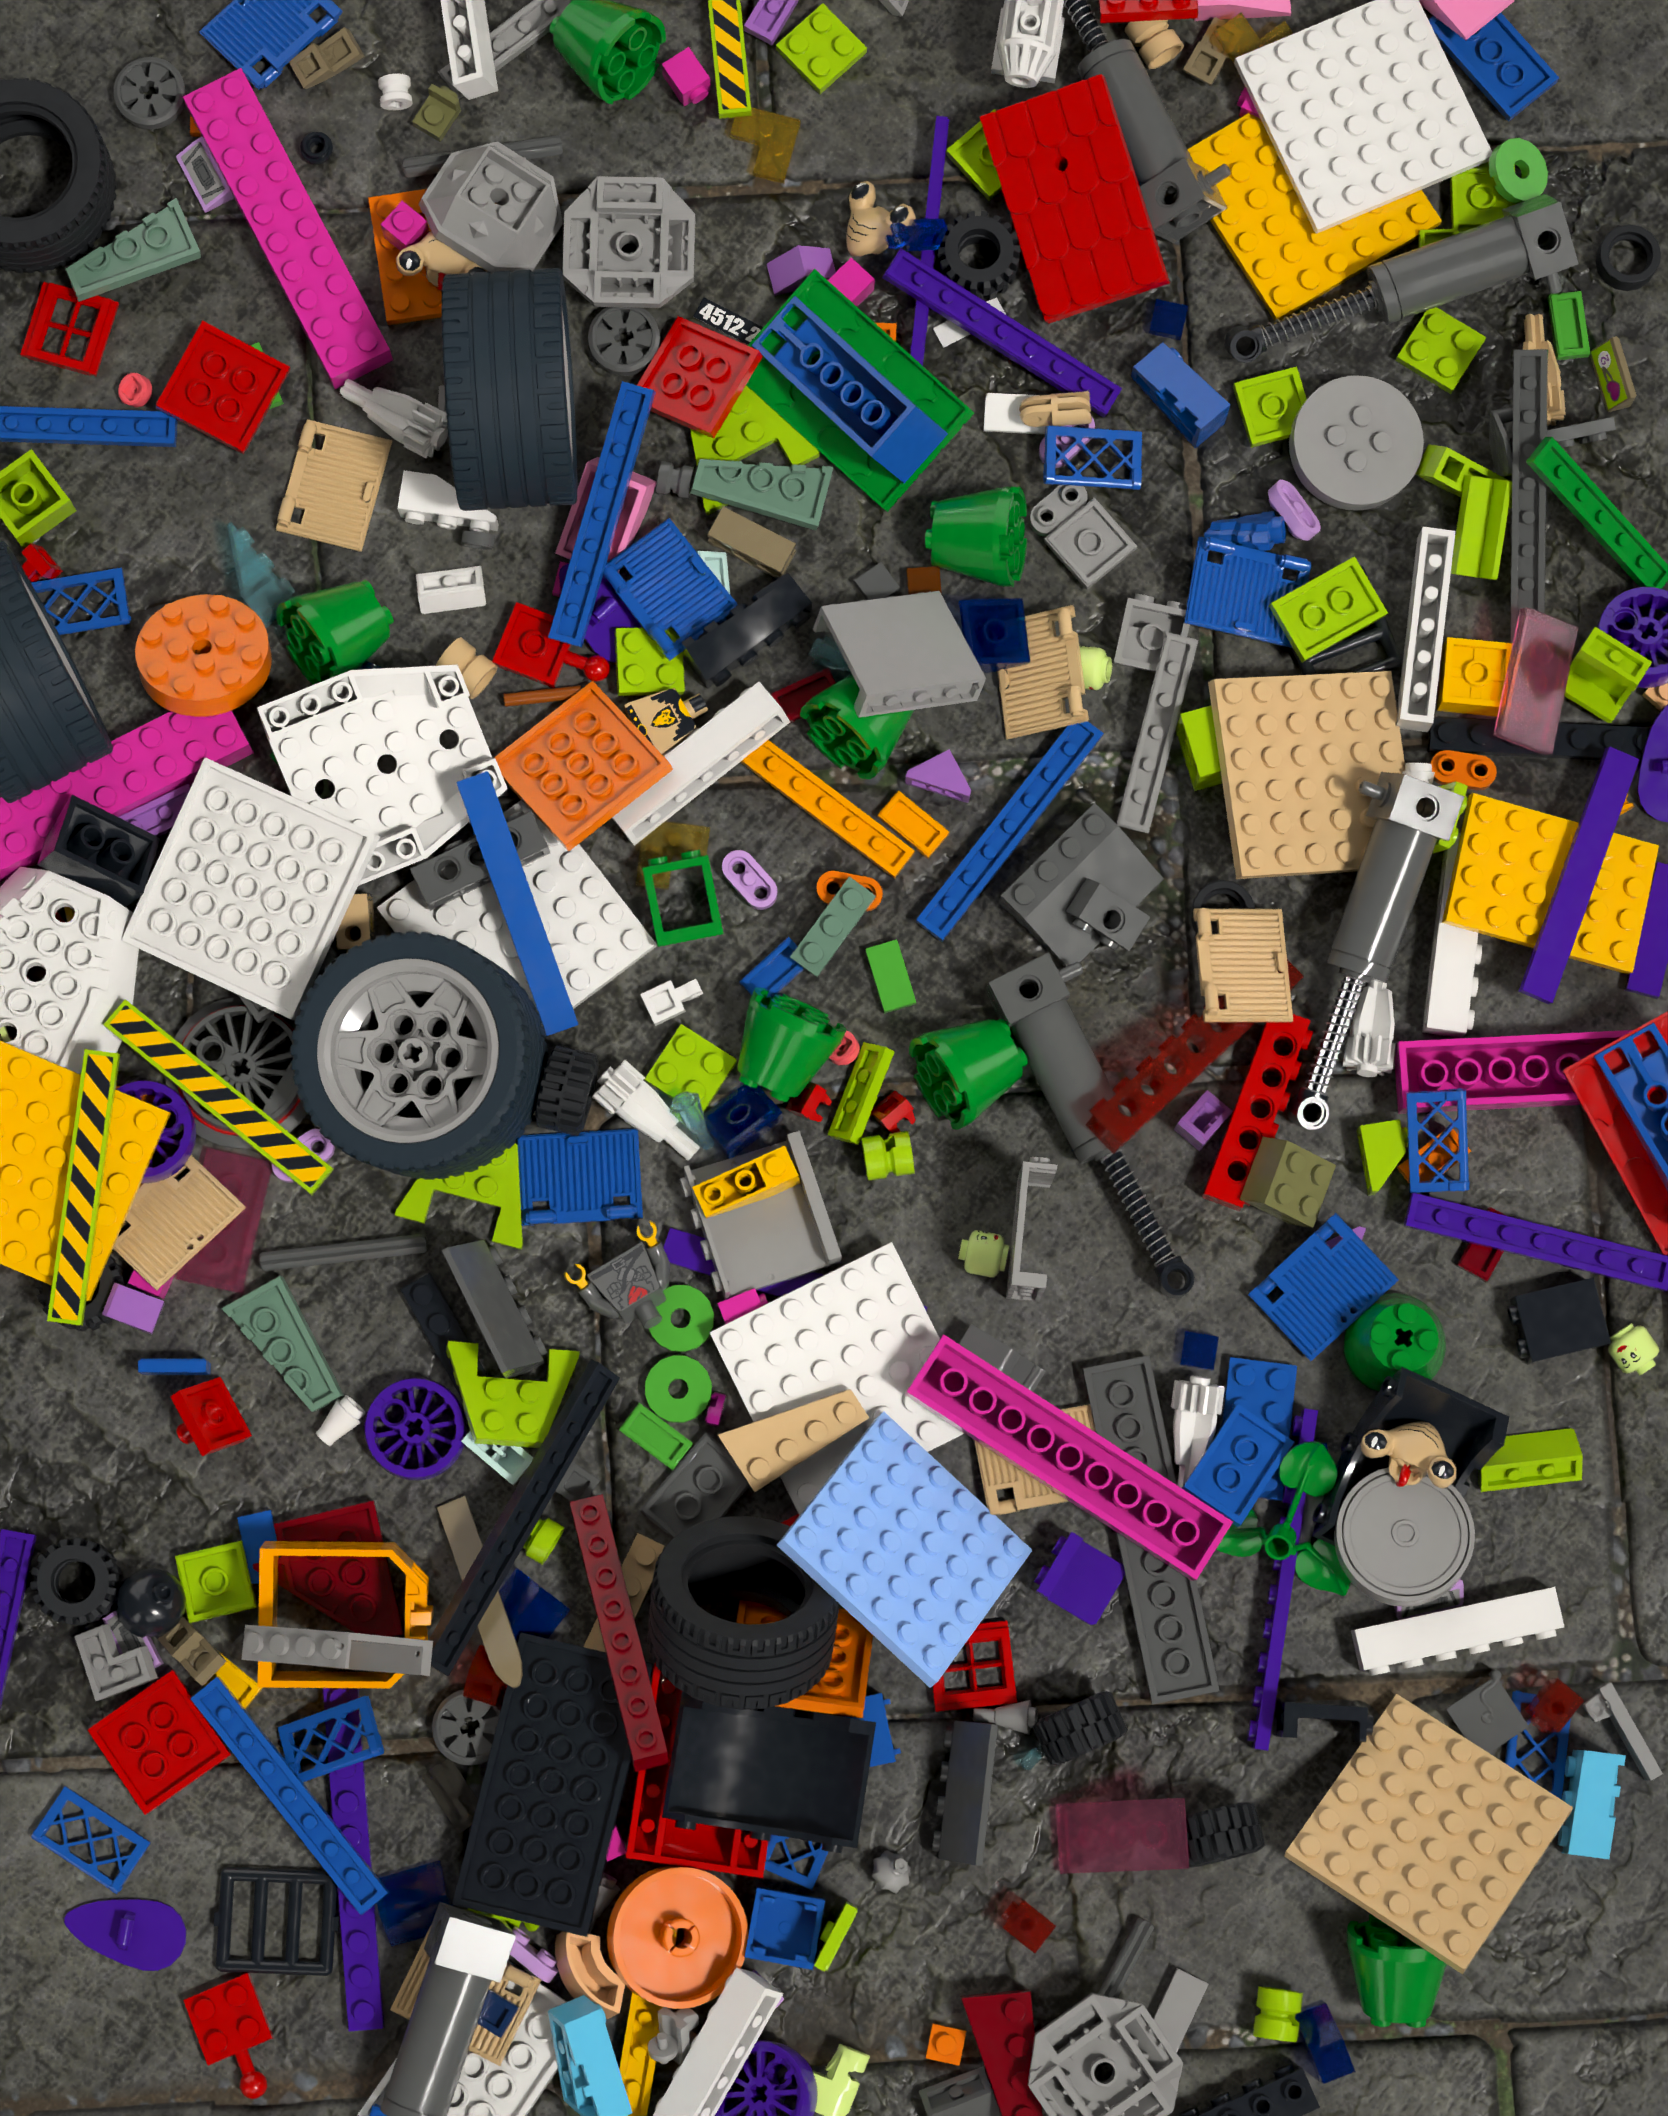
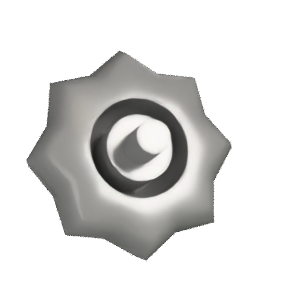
[872,1850,911,1894]

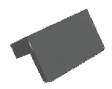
[919,2066,1001,2116]

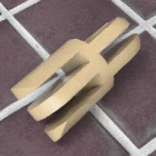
[1019,391,1092,427]

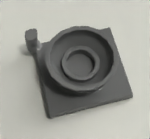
[1445,1670,1529,1753]

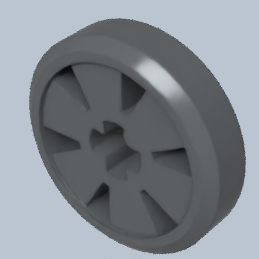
[114,57,187,130]
[588,307,660,376]
[432,1689,502,1765]

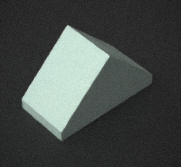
[461,1430,533,1486]

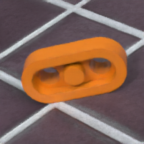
[1430,750,1497,790]
[817,871,883,912]

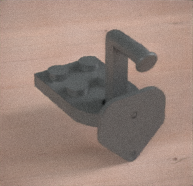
[1489,408,1616,524]

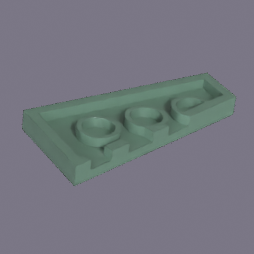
[66,198,201,302]
[690,459,833,530]
[222,1276,344,1412]

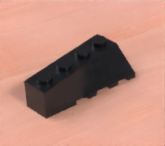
[681,573,812,689]

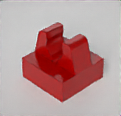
[21,543,63,582]
[785,1082,832,1122]
[871,1091,916,1133]

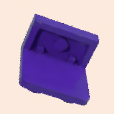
[1034,1532,1125,1625]

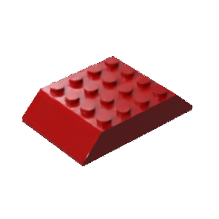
[626,1663,784,1878]

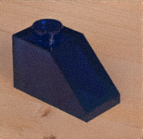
[1295,2003,1356,2084]

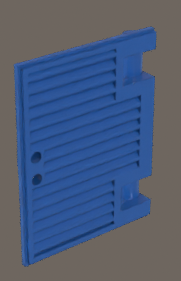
[199,0,343,89]
[602,518,738,661]
[1184,537,1311,648]
[518,1129,643,1226]
[1248,1213,1399,1361]

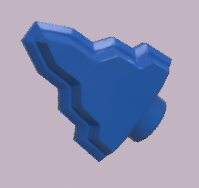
[1204,511,1286,551]

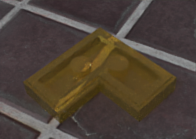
[1213,12,1294,63]
[730,107,801,184]
[636,822,710,890]

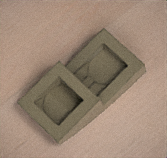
[1183,17,1243,86]
[289,27,365,89]
[158,1616,226,1686]

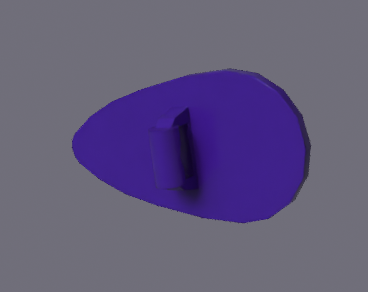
[559,564,643,663]
[1637,704,1668,822]
[64,1899,187,1971]

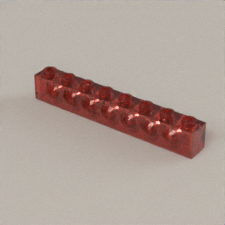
[1086,960,1304,1154]

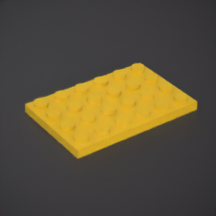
[1442,793,1659,974]

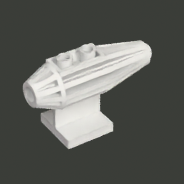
[991,0,1065,88]

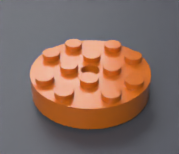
[135,595,272,717]
[607,1865,748,2009]

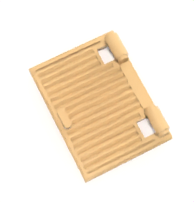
[276,419,393,552]
[991,605,1089,740]
[1193,908,1293,1022]
[113,1155,246,1291]
[974,1404,1096,1515]
[390,1927,542,2066]

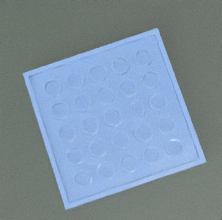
[777,1411,1032,1688]

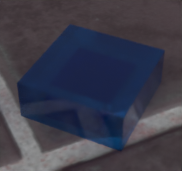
[1149,299,1188,340]
[1179,1331,1219,1371]

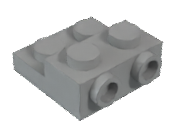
[1113,594,1190,672]

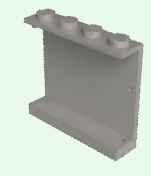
[813,591,986,718]
[680,1131,842,1300]
[1006,1157,1058,1302]
[242,1625,433,1676]

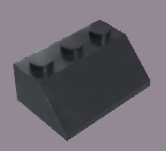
[37,795,161,907]

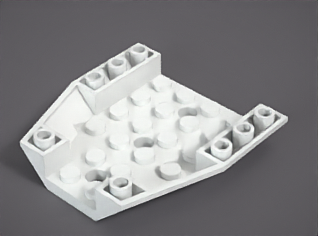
[257,665,508,886]
[0,867,139,1074]

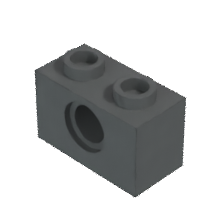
[1066,878,1150,951]

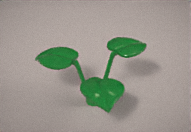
[1216,1441,1351,1596]

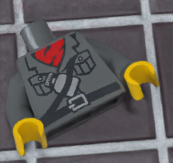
[564,1220,670,1329]

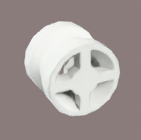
[378,74,413,110]

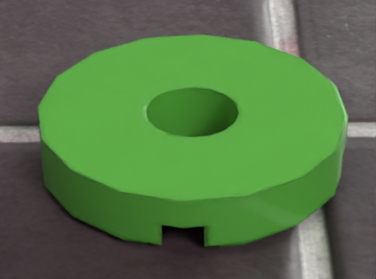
[1489,138,1548,204]
[649,1285,714,1352]
[645,1355,712,1423]

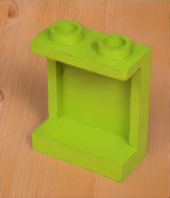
[1555,627,1652,723]

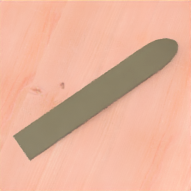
[437,1496,523,1688]

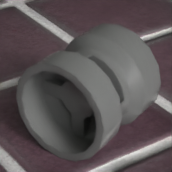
[656,461,695,499]

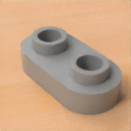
[1030,485,1087,537]

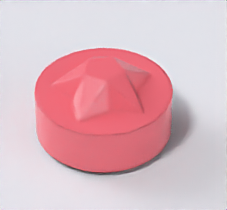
[118,373,152,408]
[829,1031,860,1065]

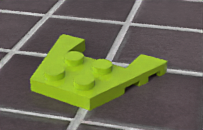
[1418,161,1515,248]
[690,385,819,516]
[395,1143,523,1250]
[446,1341,580,1448]

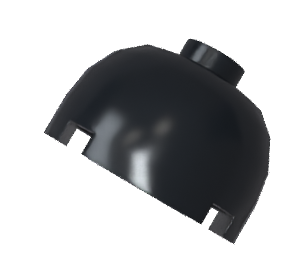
[115,1568,186,1638]

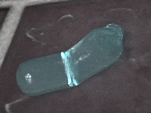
[1020,1745,1045,1770]

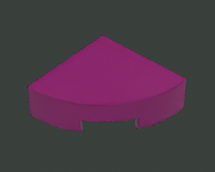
[705,1392,726,1427]

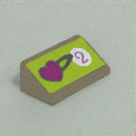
[1590,336,1637,412]

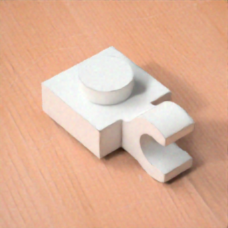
[640,979,703,1026]

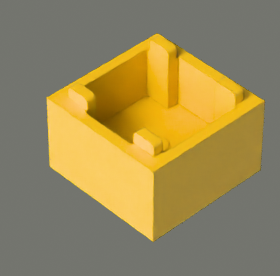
[1437,637,1514,717]

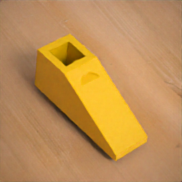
[692,1145,800,1219]

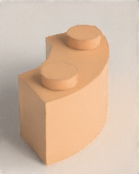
[555,1931,625,2019]

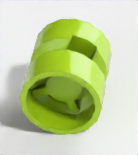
[861,1131,915,1181]
[523,1517,565,1565]
[1253,1986,1303,2042]

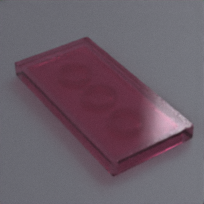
[1493,607,1579,755]
[176,1148,272,1294]
[1056,1798,1189,1874]

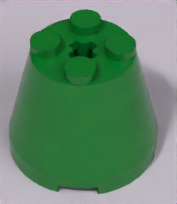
[550,0,666,104]
[925,486,1027,587]
[276,579,394,685]
[800,674,914,779]
[737,988,847,1102]
[909,1018,1028,1130]
[1343,1293,1446,1392]
[1347,1914,1447,2028]

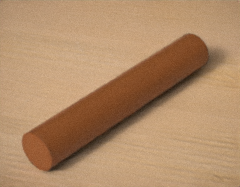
[504,685,581,707]

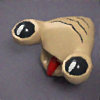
[846,181,916,257]
[396,231,488,291]
[1361,1422,1456,1489]

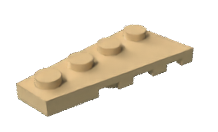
[717,1389,869,1492]

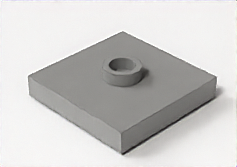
[1044,498,1137,590]

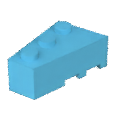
[1558,1750,1626,1859]
[548,1995,633,2116]

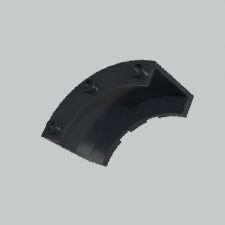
[1312,1367,1509,1546]
[662,1692,876,1853]

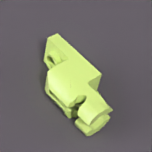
[813,2044,870,2116]

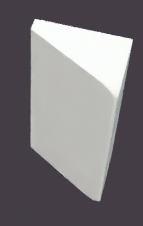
[984,393,1046,434]
[416,566,486,614]

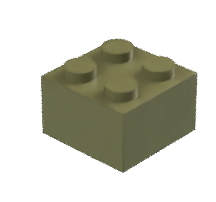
[1240,1137,1336,1228]

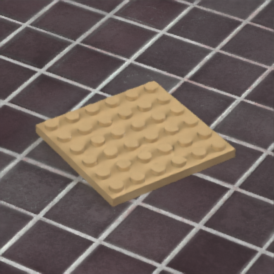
[1208,671,1405,879]
[1284,1694,1573,1974]

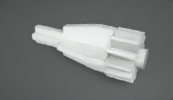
[340,379,448,458]
[1343,980,1396,1077]
[592,1060,700,1161]
[1171,1376,1225,1488]

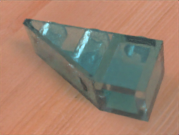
[227,522,295,628]

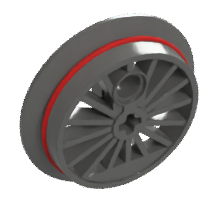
[166,997,307,1149]

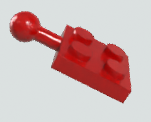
[492,602,610,688]
[183,1973,274,2099]

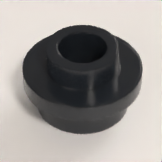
[300,132,333,164]

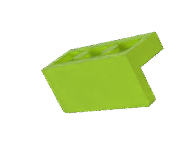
[1451,475,1512,580]
[1478,1428,1583,1492]

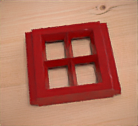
[20,282,119,376]
[932,1621,1017,1712]

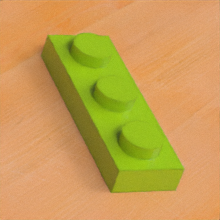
[828,1042,894,1145]

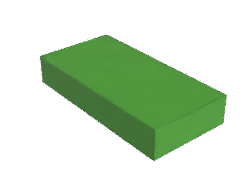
[1547,291,1590,360]
[865,939,916,1014]
[619,1403,693,1471]

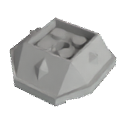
[418,141,563,273]
[563,176,696,308]
[1027,1993,1183,2116]

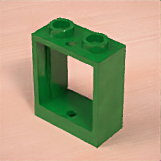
[642,849,723,947]

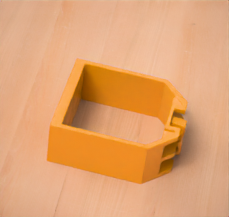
[257,1541,434,1689]

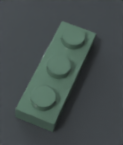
[790,877,876,977]

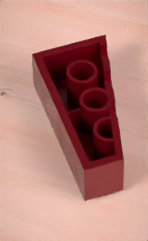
[960,1989,1043,2116]

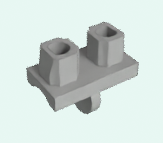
[648,2007,699,2066]

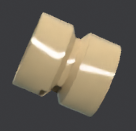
[1125,20,1184,69]
[436,637,498,699]

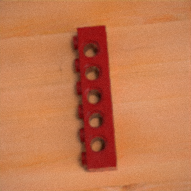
[1202,1014,1313,1212]

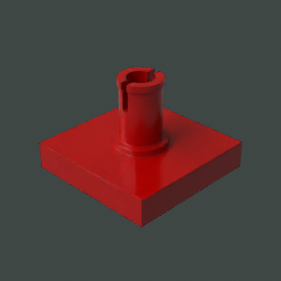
[170,1377,252,1457]

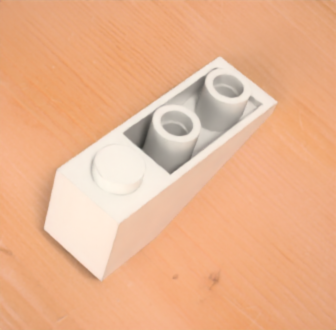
[397,470,499,533]

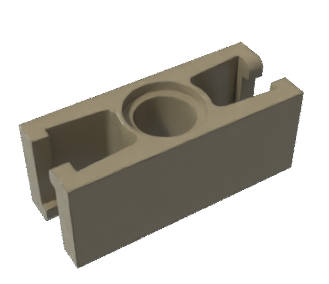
[708,507,796,579]

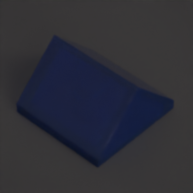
[959,598,1030,673]
[698,1084,783,1159]
[499,1568,571,1644]
[377,1860,453,1947]

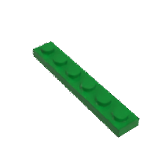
[1526,437,1668,589]

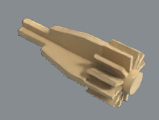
[1523,314,1566,426]

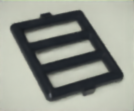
[1292,565,1403,675]
[214,1867,340,1976]

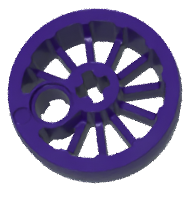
[1597,587,1668,688]
[116,1081,196,1183]
[364,1378,468,1481]
[715,2040,818,2116]

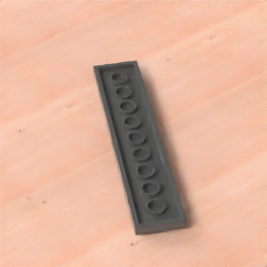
[1082,1355,1220,1705]

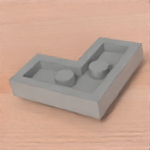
[74,1624,158,1701]

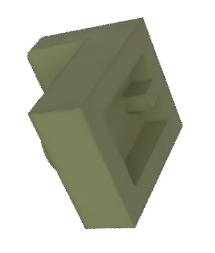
[412,84,461,142]

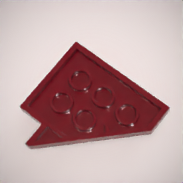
[253,1500,404,1637]

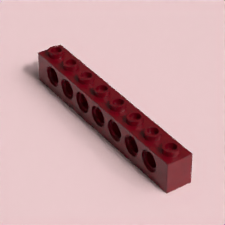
[570,1494,669,1772]

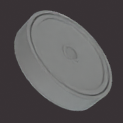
[1289,375,1424,510]
[1334,1467,1475,1607]

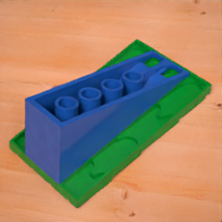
[746,269,974,512]

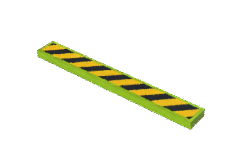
[708,0,752,119]
[103,999,334,1196]
[47,1049,120,1325]

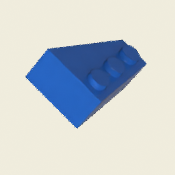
[1131,342,1231,448]

